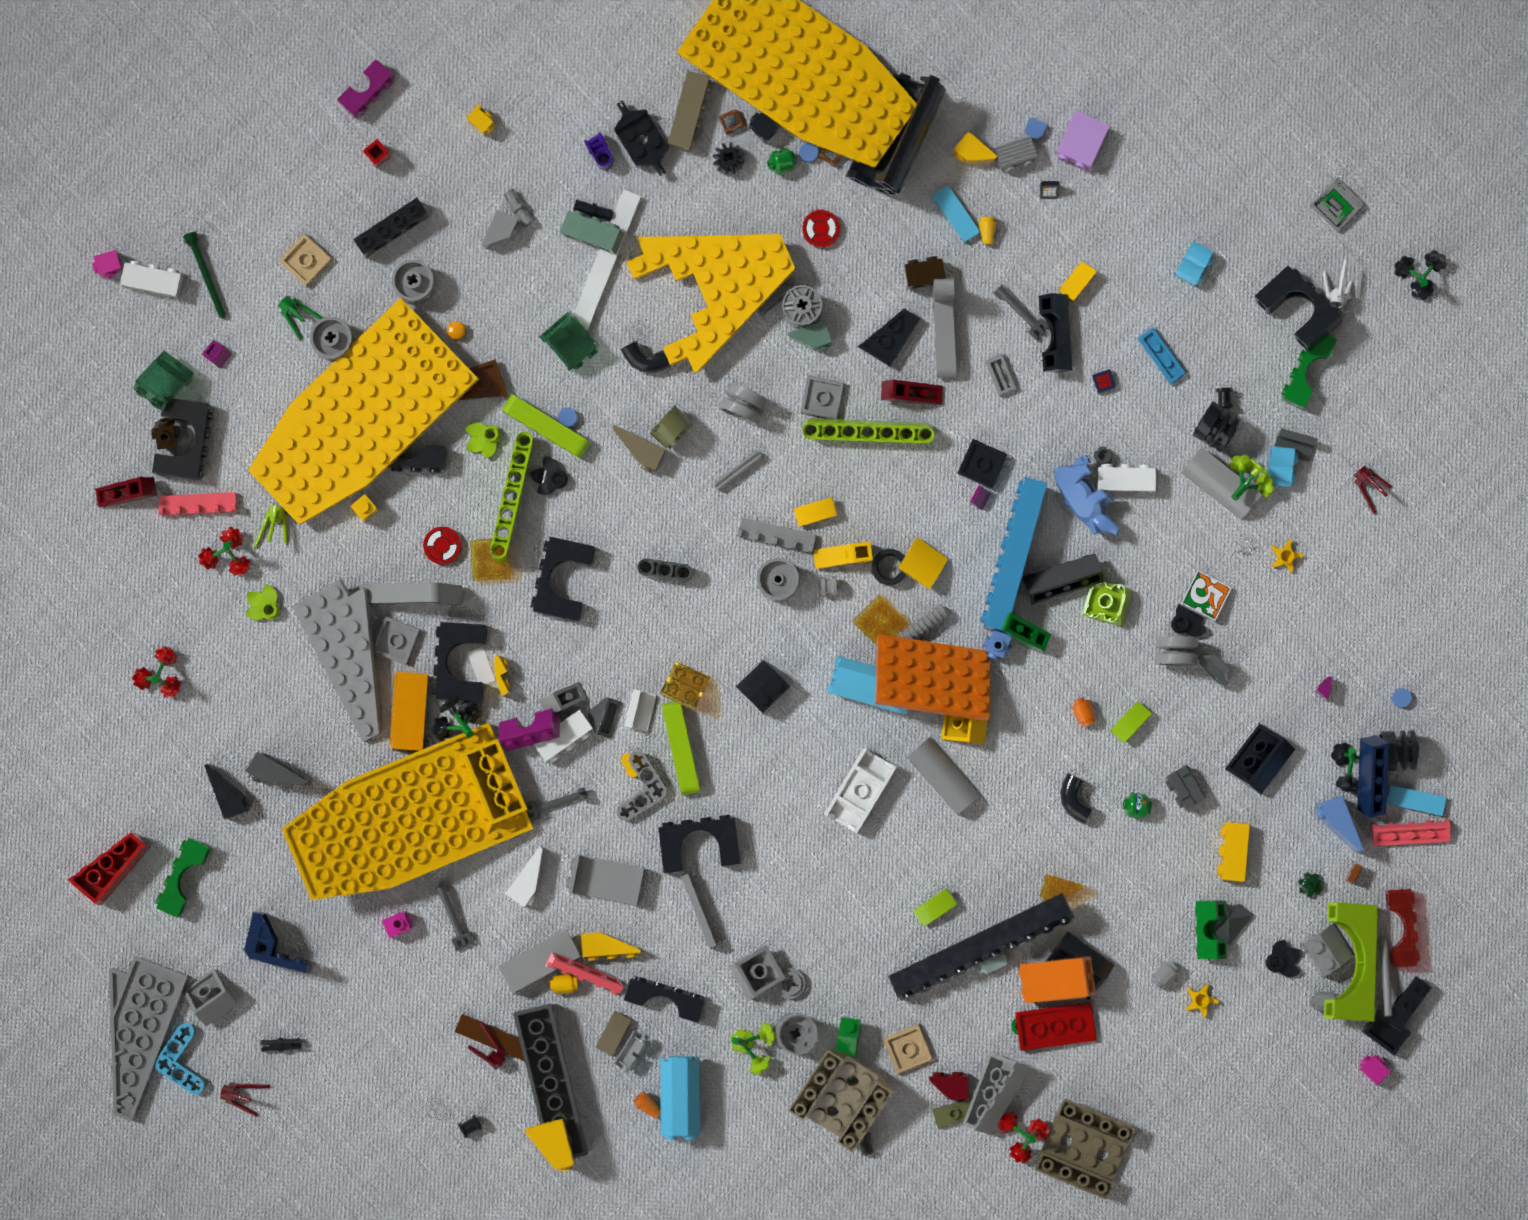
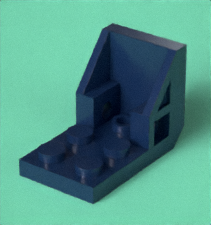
[244,911,312,973]

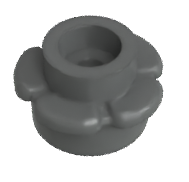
[1094,447,1113,465]

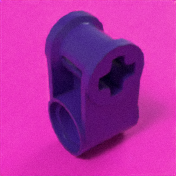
[583,132,613,170]

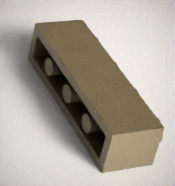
[668,70,712,152]

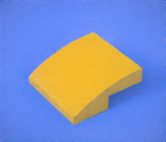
[898,537,948,590]

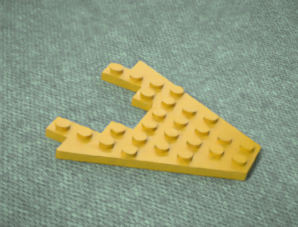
[627,234,796,374]

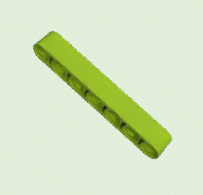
[802,418,935,444]
[490,432,534,562]

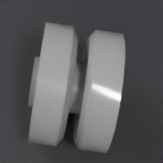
[391,259,436,305]
[310,317,354,361]
[719,383,768,425]
[757,558,799,602]
[1156,635,1198,666]

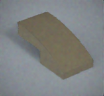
[596,1011,632,1057]

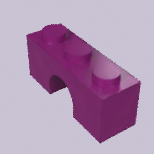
[337,59,394,119]
[499,708,560,751]

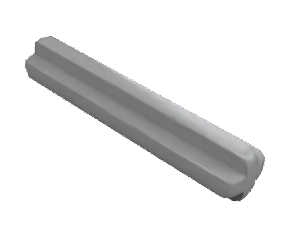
[714,450,763,491]

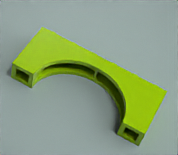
[1324,902,1379,1021]

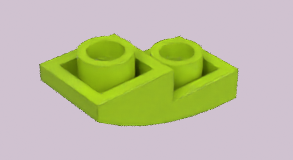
[1110,701,1152,744]
[913,888,957,926]

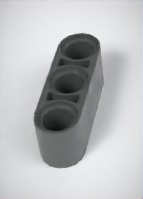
[637,559,693,582]

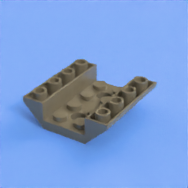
[788,1049,894,1153]
[1035,1098,1136,1200]

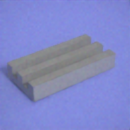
[985,354,1017,397]

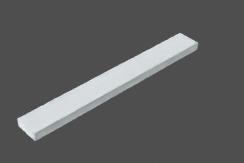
[567,189,641,338]

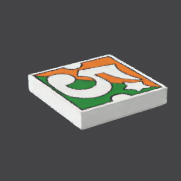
[1180,570,1232,622]

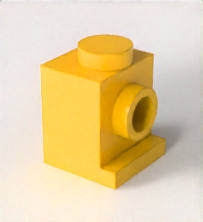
[466,104,497,136]

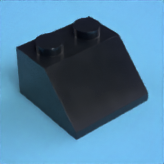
[736,660,790,714]

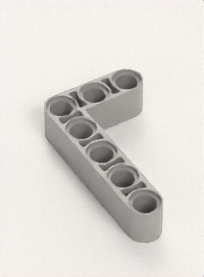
[932,278,957,378]
[359,582,462,605]

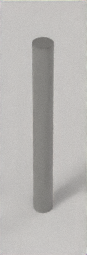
[1380,939,1393,1017]

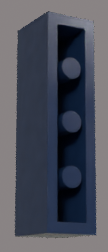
[1357,735,1389,818]

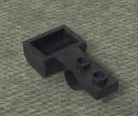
[1362,976,1432,1056]

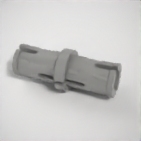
[503,189,534,227]

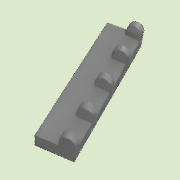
[737,518,816,554]
[681,871,724,948]

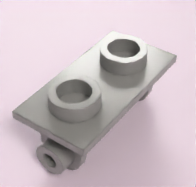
[613,1031,648,1073]

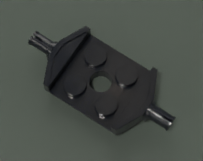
[614,100,669,177]

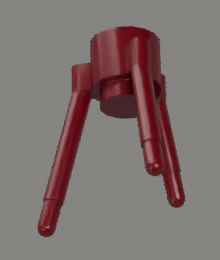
[1354,465,1392,514]
[468,1021,506,1070]
[220,1082,270,1116]

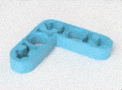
[155,1023,205,1094]

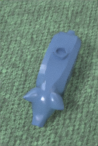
[1054,455,1120,537]

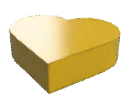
[621,753,643,777]

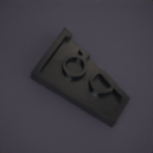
[858,308,920,367]

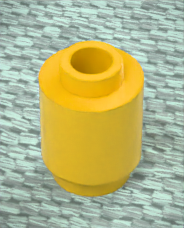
[550,973,578,995]

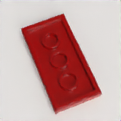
[1015,1002,1097,1051]

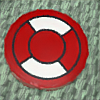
[802,209,840,248]
[423,526,462,565]

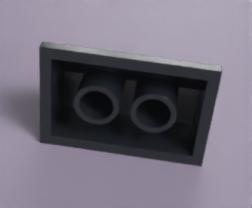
[1225,723,1295,795]
[1045,931,1115,1000]

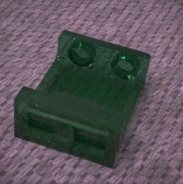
[539,311,600,371]
[133,351,194,412]

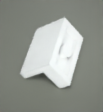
[625,689,656,732]

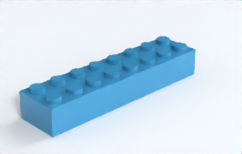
[980,477,1047,634]

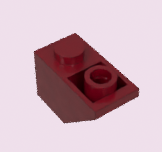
[928,1072,968,1100]

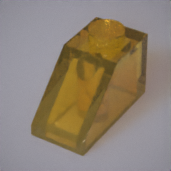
[1039,874,1083,901]

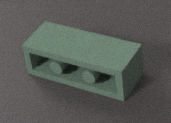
[560,210,624,255]

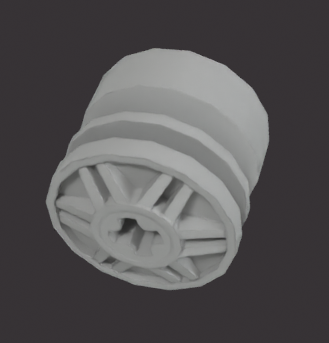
[782,285,822,329]
[774,1013,818,1055]

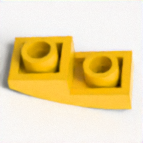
[793,497,838,527]
[494,655,511,697]

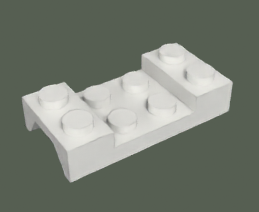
[824,748,897,833]

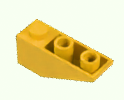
[813,541,873,569]
[581,932,641,961]

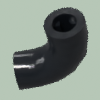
[620,341,671,374]
[1060,773,1093,824]

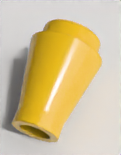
[978,217,997,244]

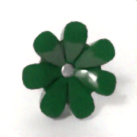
[1298,872,1324,898]

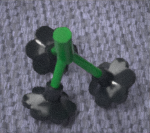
[1394,250,1447,301]
[432,696,482,740]
[1331,742,1359,792]

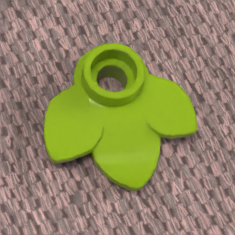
[465,422,501,459]
[246,584,280,621]

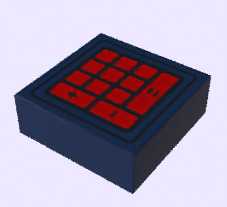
[1092,369,1116,394]

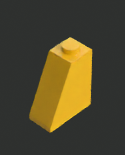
[524,1118,575,1172]

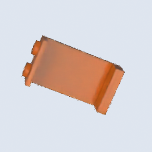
[1019,956,1096,1003]

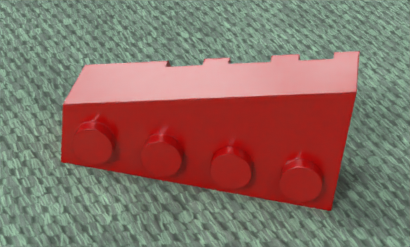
[67,832,151,906]

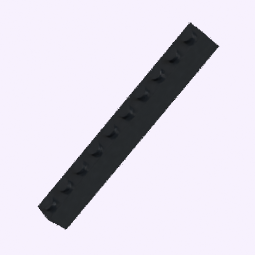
[888,893,1075,1001]

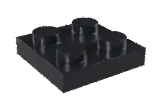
[957,439,1008,490]

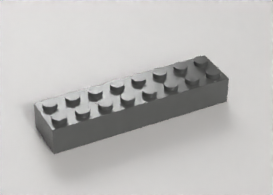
[513,1003,589,1158]

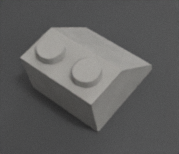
[1300,923,1354,977]
[729,945,785,999]
[183,969,237,1027]

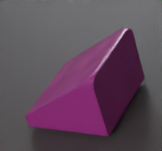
[202,340,231,368]
[970,486,990,510]
[1315,676,1332,701]

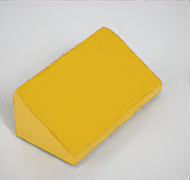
[1058,261,1097,303]

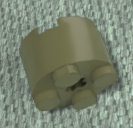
[649,405,693,449]

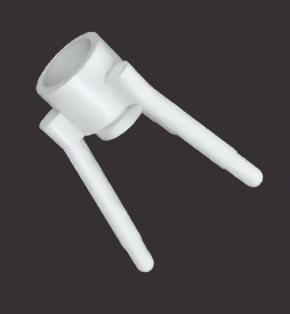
[1323,259,1353,309]

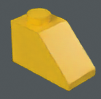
[953,131,997,164]

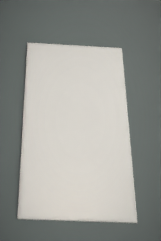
[467,646,495,684]

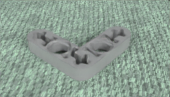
[616,750,667,821]

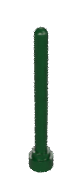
[183,231,226,319]

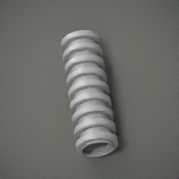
[898,604,949,640]

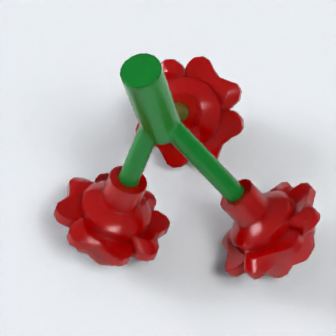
[198,527,250,576]
[132,646,181,698]
[998,1112,1051,1164]

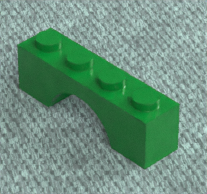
[1281,335,1337,410]
[155,838,212,918]

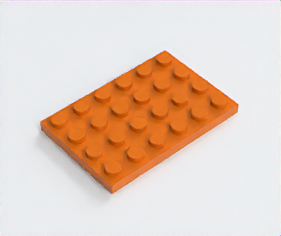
[875,634,990,721]

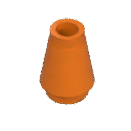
[633,1091,661,1119]

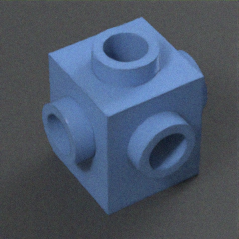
[983,629,1012,661]

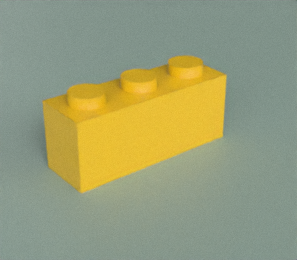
[1217,822,1250,882]

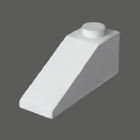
[505,847,544,907]

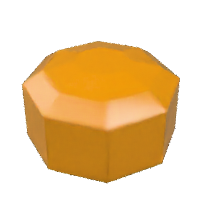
[447,321,466,340]

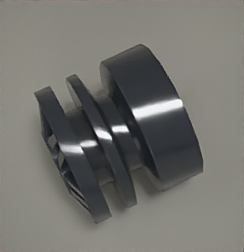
[1192,401,1241,452]
[1379,730,1419,771]

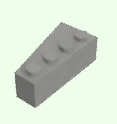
[963,1052,1031,1135]

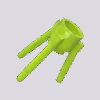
[254,506,288,548]

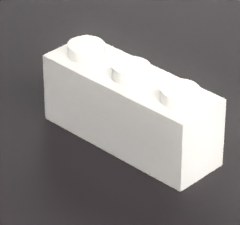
[120,261,183,299]
[1096,464,1156,493]
[534,710,593,763]

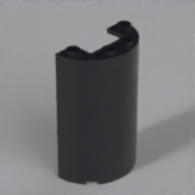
[845,73,946,196]

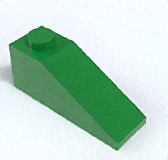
[1002,612,1051,652]
[836,1017,862,1081]

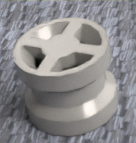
[821,577,837,596]

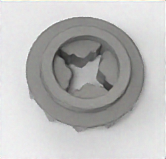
[775,968,805,999]

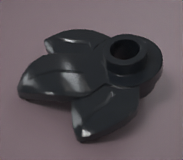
[530,457,568,495]
[1171,603,1206,637]
[1265,939,1302,977]

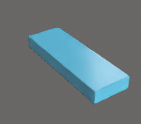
[932,185,980,243]
[1387,785,1447,816]

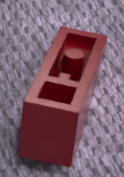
[881,379,943,405]
[95,477,157,507]

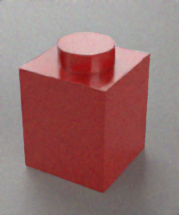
[363,139,391,169]

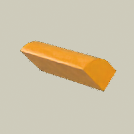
[389,672,428,751]

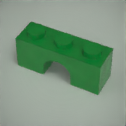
[1195,901,1228,959]

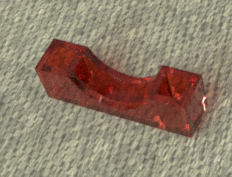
[1385,889,1420,968]

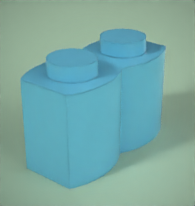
[1174,241,1214,286]
[1268,446,1298,487]

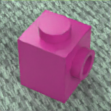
[92,250,123,279]
[382,911,414,938]
[1358,1055,1391,1085]

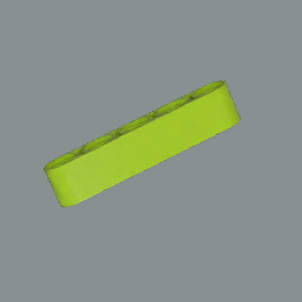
[501,394,591,459]
[661,700,701,796]

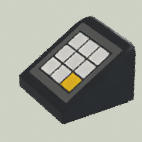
[1039,181,1060,199]

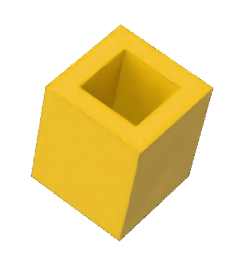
[350,494,379,523]

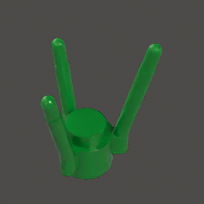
[278,296,323,340]

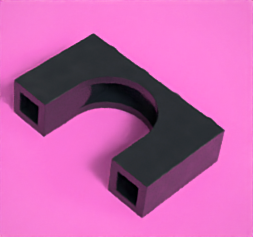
[1255,265,1342,353]
[152,397,214,481]
[530,537,595,622]
[432,622,488,702]
[658,815,740,873]

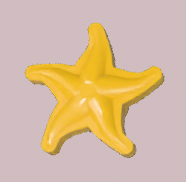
[1271,539,1303,573]
[1185,984,1219,1018]

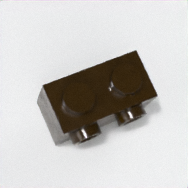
[904,256,946,290]

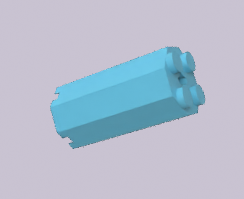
[827,656,907,715]
[660,1056,700,1140]

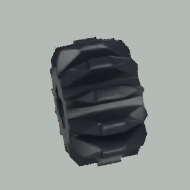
[713,142,745,175]

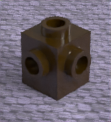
[151,418,180,450]

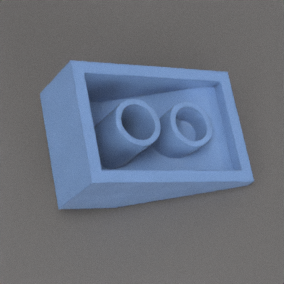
[1315,796,1364,852]

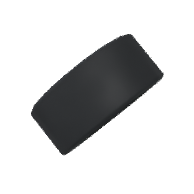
[871,549,906,586]

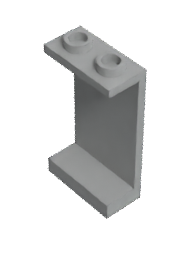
[566,854,645,906]

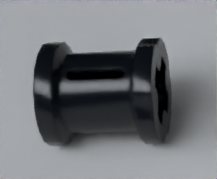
[1216,387,1234,409]
[458,1115,483,1139]

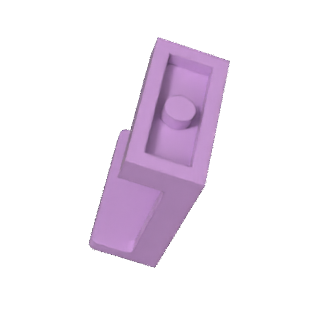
[1055,110,1110,171]

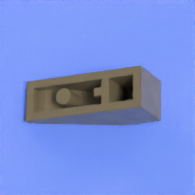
[612,425,666,473]

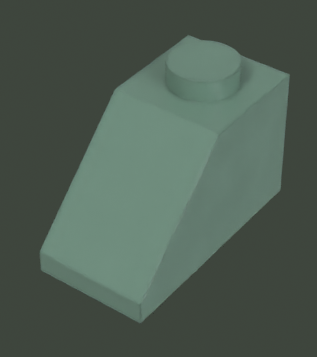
[788,320,832,352]

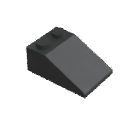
[246,751,311,785]

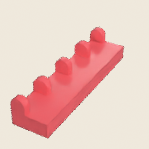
[158,492,237,516]
[1371,819,1450,846]
[546,952,623,995]

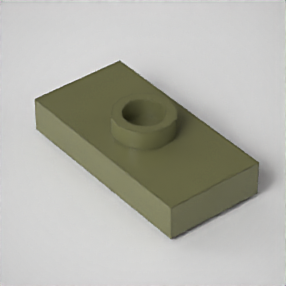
[932,1099,970,1128]

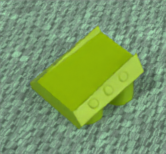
[1083,581,1132,626]

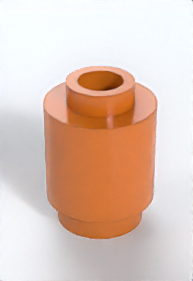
[1071,697,1096,727]

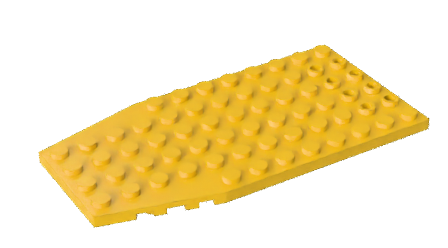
[676,0,917,169]
[248,297,479,526]
[281,723,533,901]

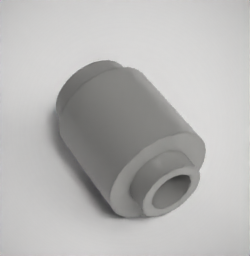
[1152,960,1180,989]
[1311,992,1339,1011]

